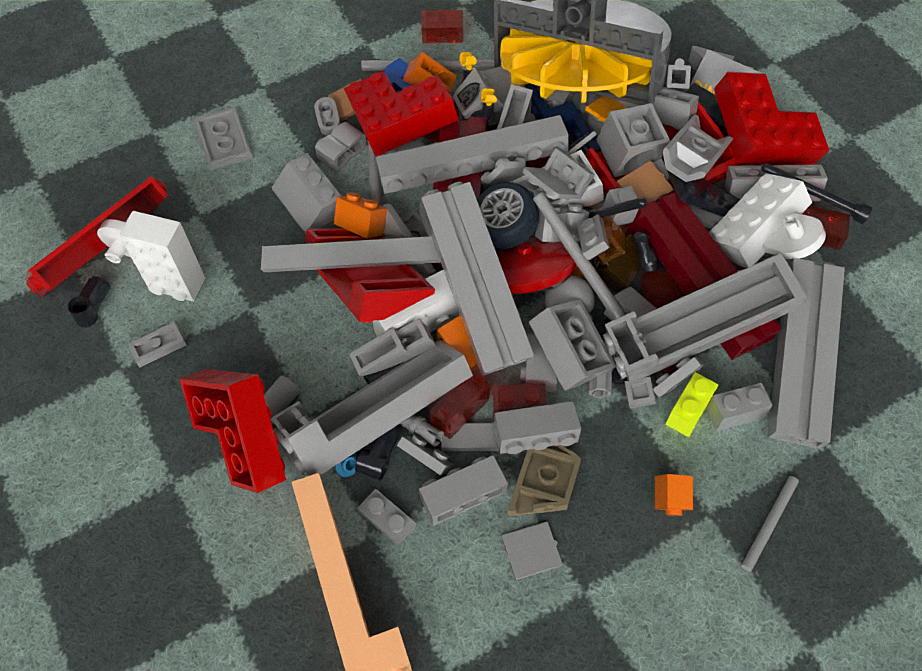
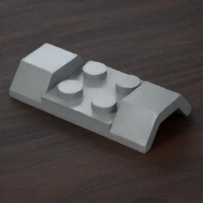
[663,114,734,182]

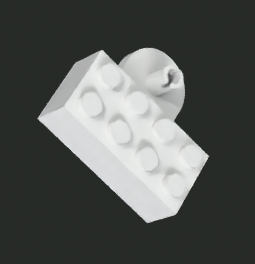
[709,173,826,268]
[97,211,205,302]

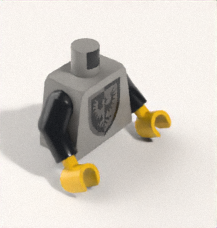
[453,52,504,121]

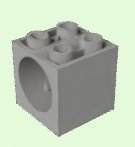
[597,103,670,177]

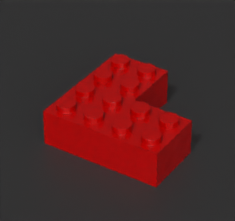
[344,71,459,157]
[714,72,830,165]
[179,369,286,493]

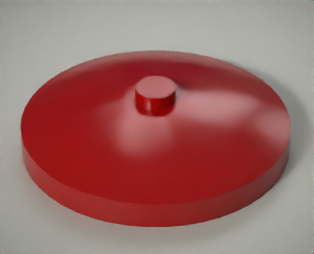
[495,236,577,294]

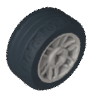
[477,182,539,249]

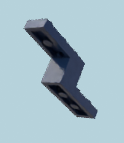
[524,83,601,155]

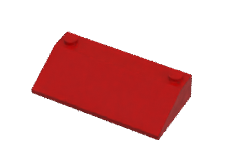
[305,228,435,323]

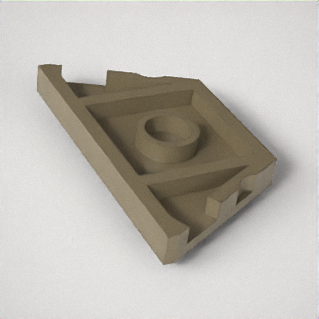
[507,445,582,516]

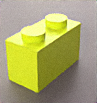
[665,372,719,437]

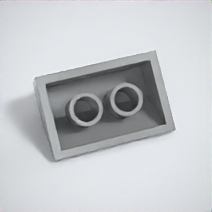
[272,153,341,234]
[529,299,616,391]

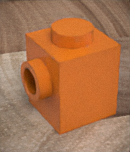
[655,474,693,516]

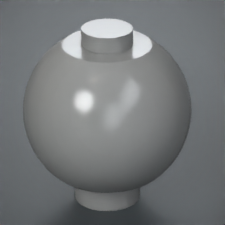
[545,275,595,320]

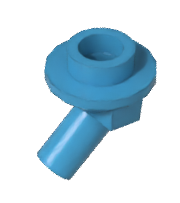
[333,453,358,477]

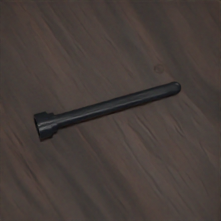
[761,163,872,224]
[583,197,647,218]

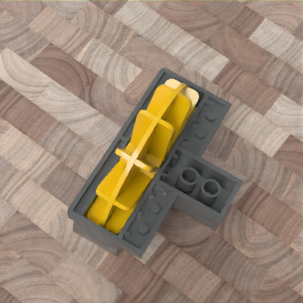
[494,0,672,105]

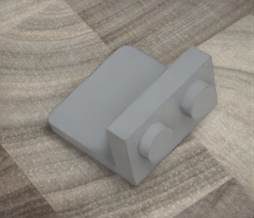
[522,148,595,200]

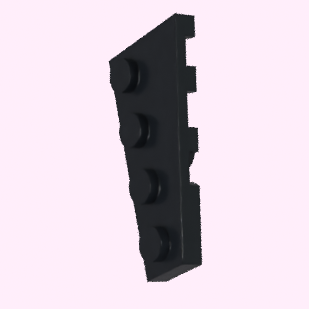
[666,169,740,216]

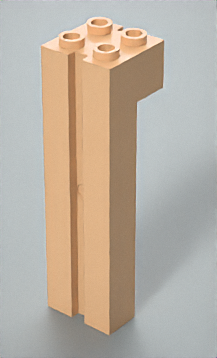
[292,473,412,671]

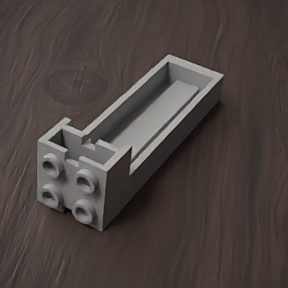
[419,182,534,376]
[603,253,807,384]
[768,257,845,449]
[271,340,473,476]

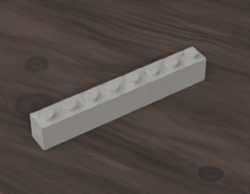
[376,115,568,194]

